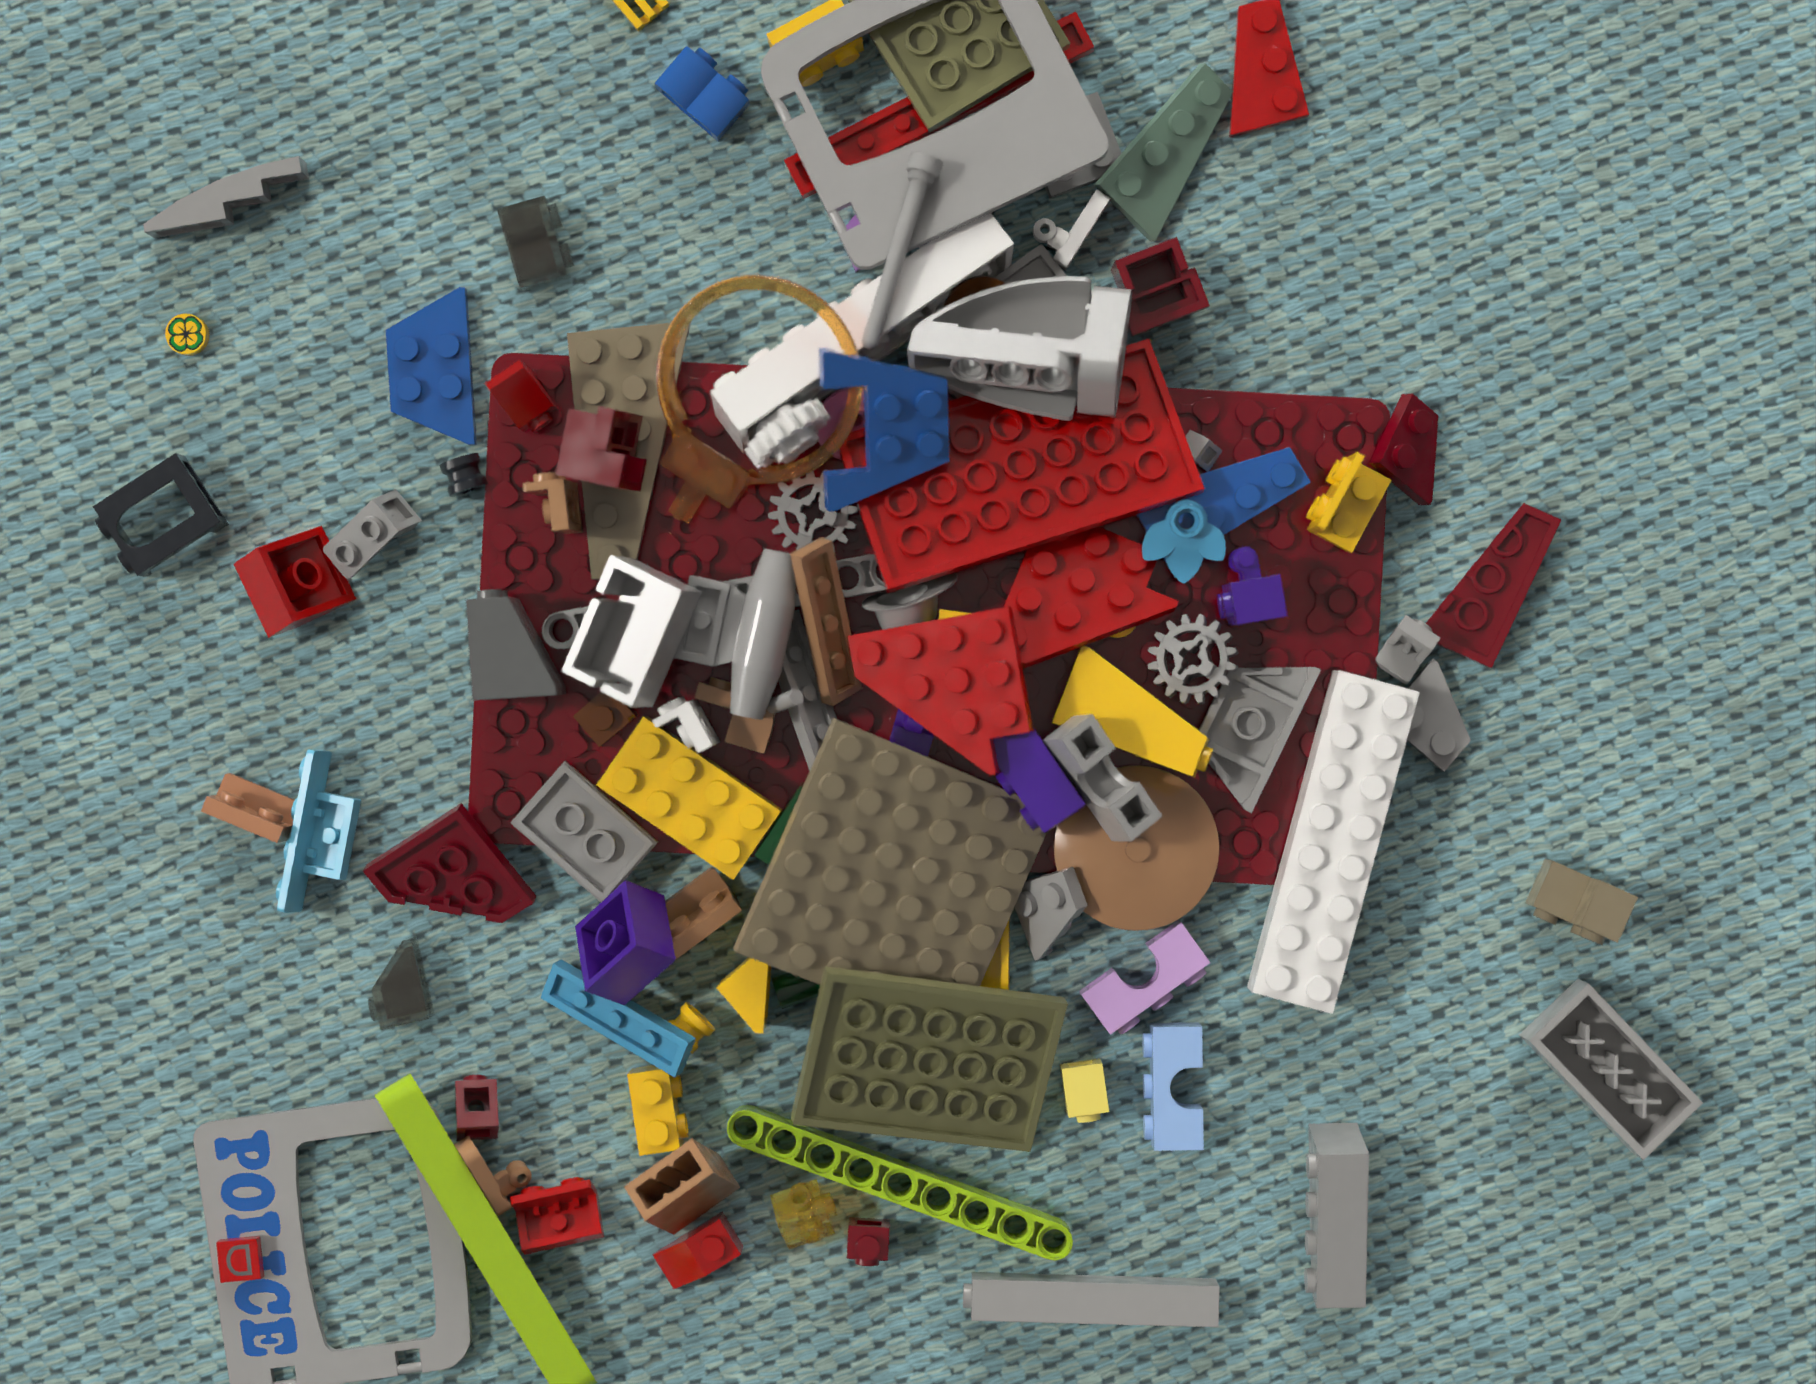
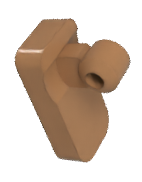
[454,1136,532,1216]

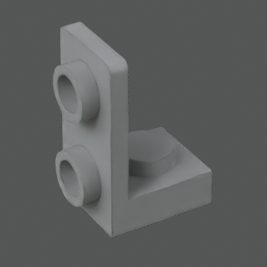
[323,489,422,579]

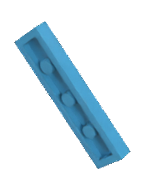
[540,959,696,1078]

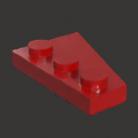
[1229,0,1309,138]

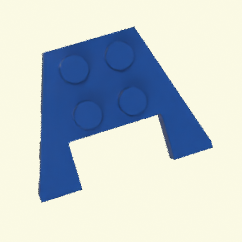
[819,348,949,512]

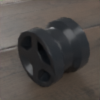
[439,453,488,497]

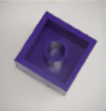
[575,880,676,1005]

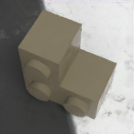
[1525,859,1638,945]

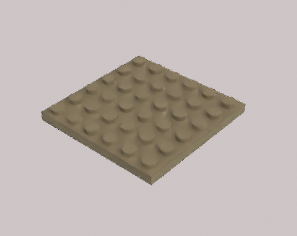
[733,718,1046,986]

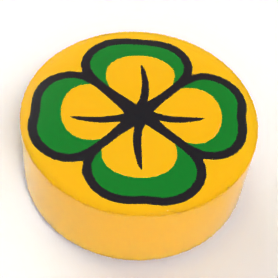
[165,313,209,356]

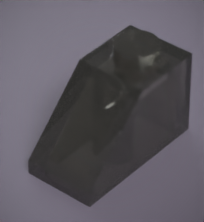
[368,936,435,1030]

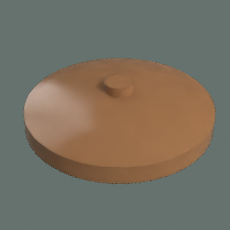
[1053,765,1219,931]

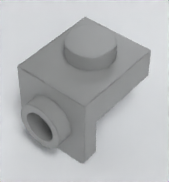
[1375,615,1440,684]

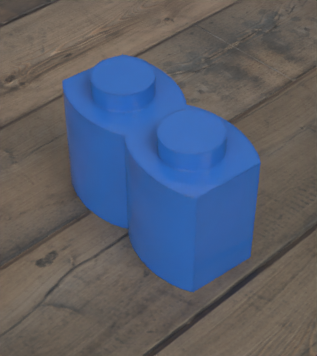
[655,46,750,141]

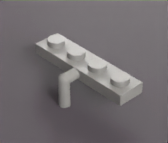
[767,609,837,771]

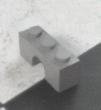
[1042,714,1162,841]

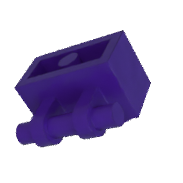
[1217,547,1287,626]

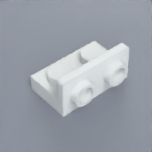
[652,696,720,753]

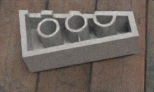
[1304,1123,1369,1308]

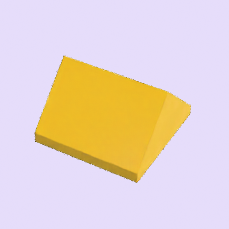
[717,957,771,1033]

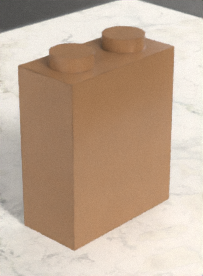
[624,1139,740,1235]

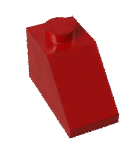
[485,360,558,433]
[653,1211,743,1289]

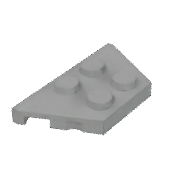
[1199,667,1321,813]

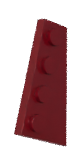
[1426,503,1561,669]

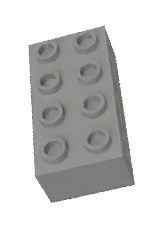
[1519,979,1703,1160]

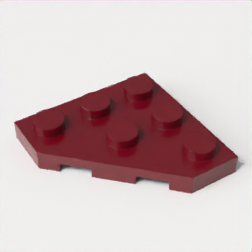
[363,803,537,923]

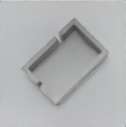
[562,556,702,707]

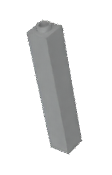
[963,1272,1220,1327]

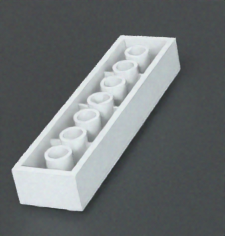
[710,213,1014,454]
[1247,670,1420,1014]

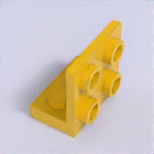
[1306,452,1391,553]

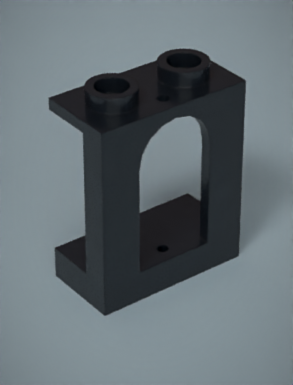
[92,453,229,577]

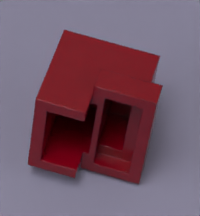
[1111,237,1210,337]
[556,406,647,492]

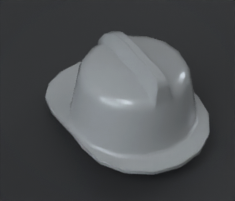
[862,573,958,630]

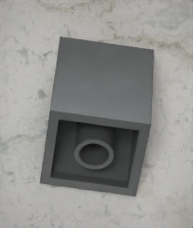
[466,589,566,700]

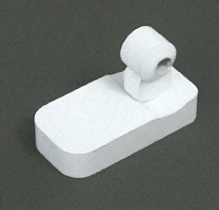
[1033,190,1110,271]

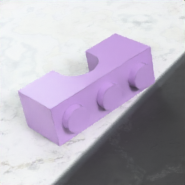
[1079,920,1210,1035]

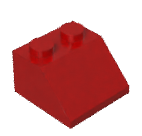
[234,526,356,638]

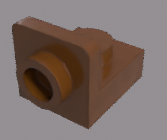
[573,692,638,747]

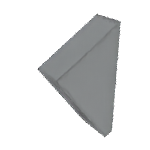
[1186,430,1222,472]

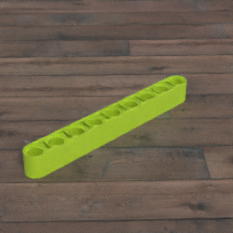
[374,1073,597,1384]
[727,1105,1073,1261]

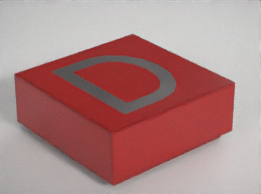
[216,1236,264,1283]

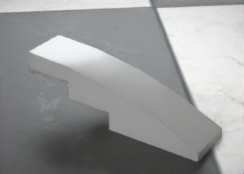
[143,156,309,238]

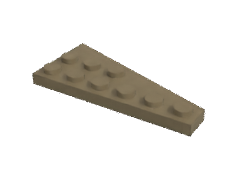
[567,321,691,580]

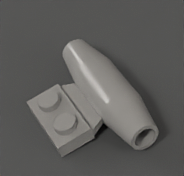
[674,548,796,720]

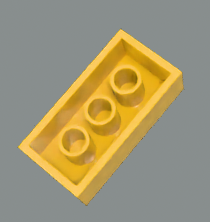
[596,716,783,880]

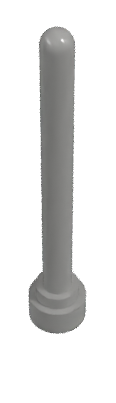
[862,152,943,349]

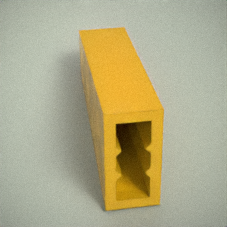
[1052,646,1213,777]

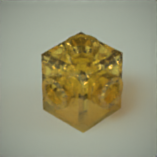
[770,1179,838,1250]

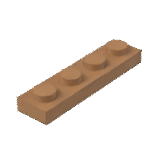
[790,537,863,706]

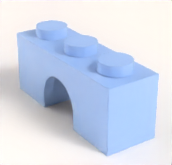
[1142,1022,1204,1151]

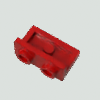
[510,1177,605,1255]

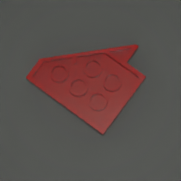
[1003,527,1179,669]
[848,606,1034,775]

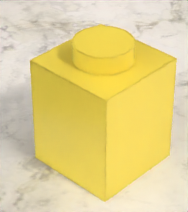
[1060,1058,1109,1123]

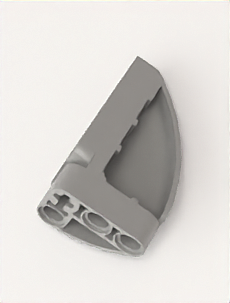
[908,276,1132,421]

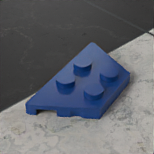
[386,287,477,446]

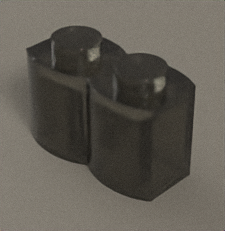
[497,195,575,291]

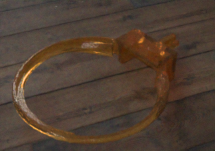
[656,275,863,523]

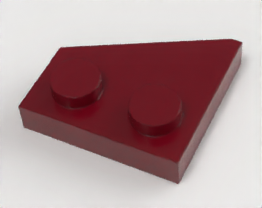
[1369,393,1439,505]

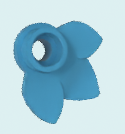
[1142,500,1226,583]

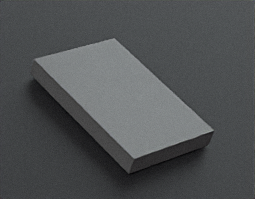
[510,761,658,902]

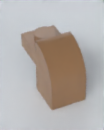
[694,677,775,754]

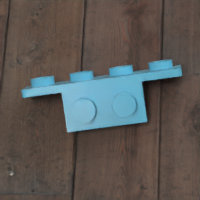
[276,749,361,913]

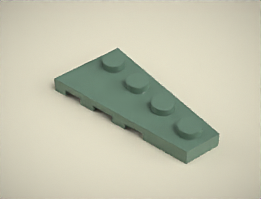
[1094,63,1233,241]

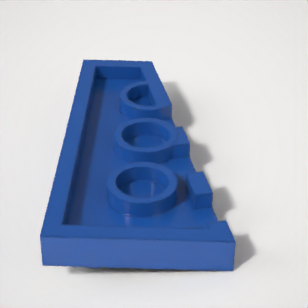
[1136,447,1311,568]

